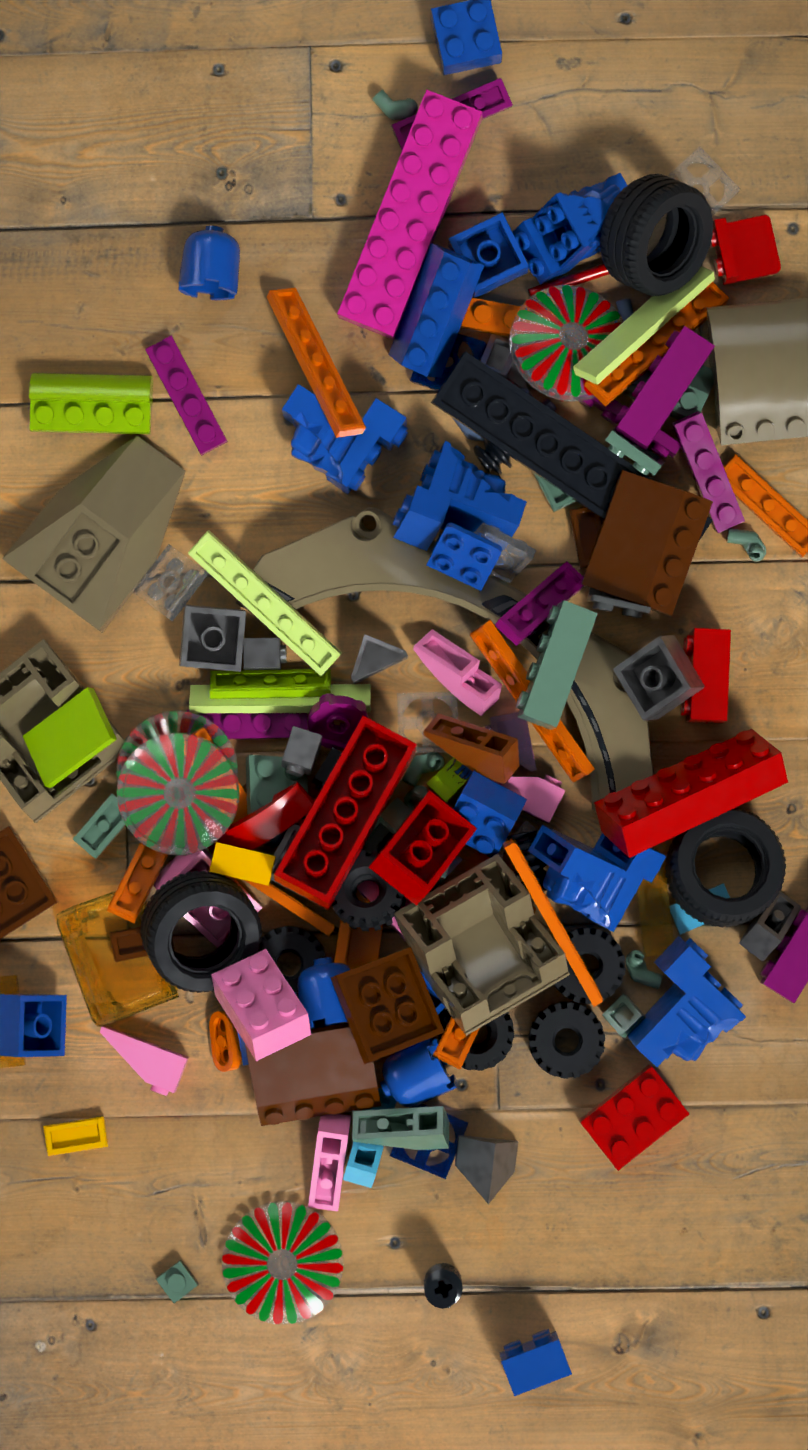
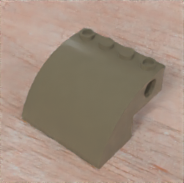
[707,298,808,445]
[0,639,126,823]
[394,854,570,1036]

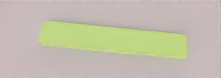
[573,266,715,385]
[188,530,342,676]
[189,684,371,714]

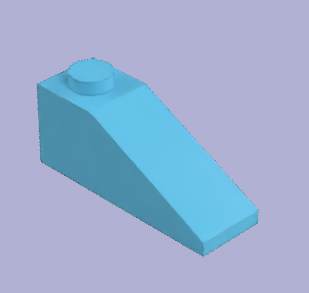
[343,1088,396,1188]

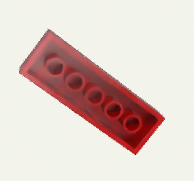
[274,715,417,909]
[594,729,788,858]

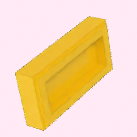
[209,842,276,886]
[43,1116,109,1156]

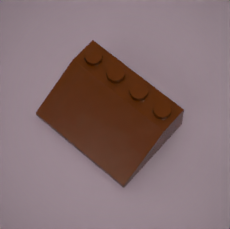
[581,470,713,616]
[245,1023,381,1126]

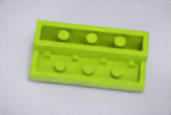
[29,373,153,434]

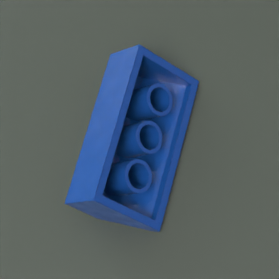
[388,242,484,378]

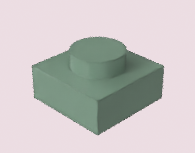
[602,994,646,1038]
[156,1260,199,1303]

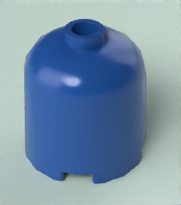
[178,226,240,300]
[297,957,351,1029]
[380,1038,458,1108]

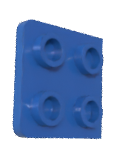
[426,523,502,591]

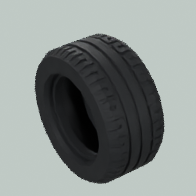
[600,174,713,296]
[665,808,786,927]
[140,871,262,993]

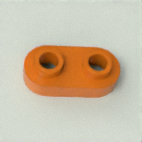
[209,1011,242,1072]

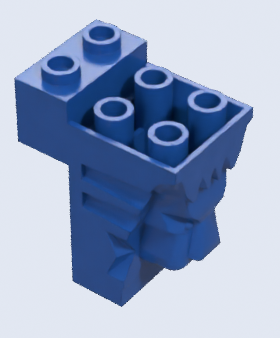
[513,173,627,284]
[282,384,408,495]
[392,441,527,553]
[528,825,667,932]
[627,936,746,1067]

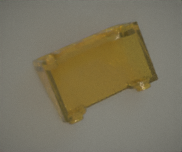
[56,891,179,1027]

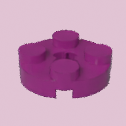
[308,693,368,749]

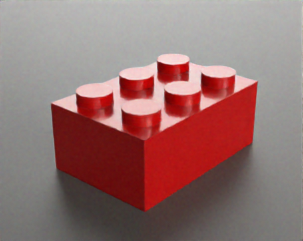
[680,628,731,724]
[369,790,477,906]
[578,1064,689,1171]

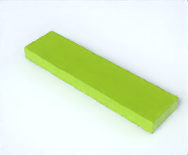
[210,669,331,699]

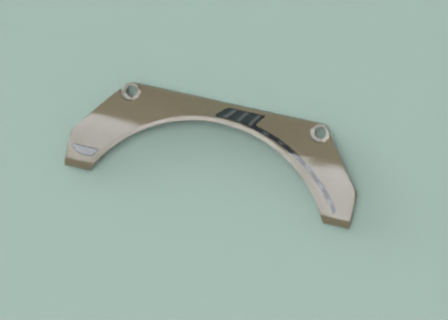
[236,507,654,811]

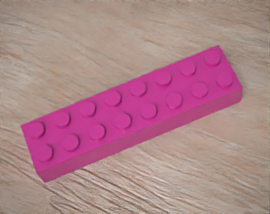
[337,89,483,340]

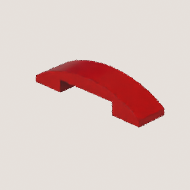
[207,782,314,854]

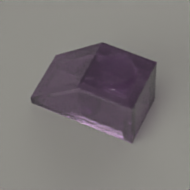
[484,712,537,772]

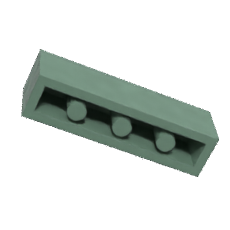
[516,600,598,730]

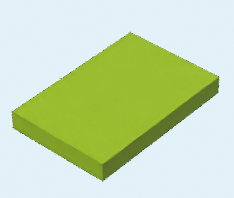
[23,687,117,788]

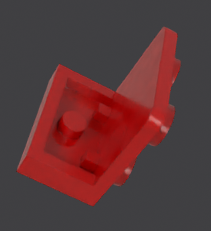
[710,215,781,285]

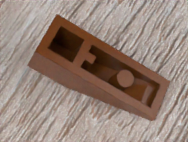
[423,713,519,784]

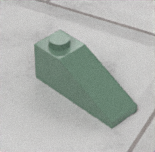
[352,1106,449,1150]

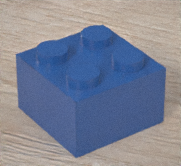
[431,0,502,76]
[448,212,529,298]
[453,771,527,858]
[0,994,67,1057]
[499,1329,572,1396]

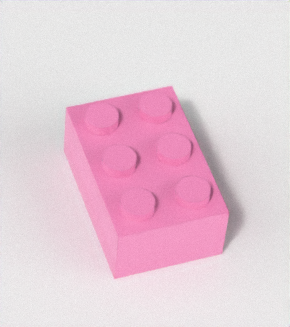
[211,949,311,1061]

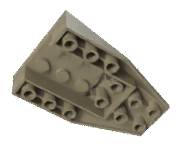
[2,436,186,633]

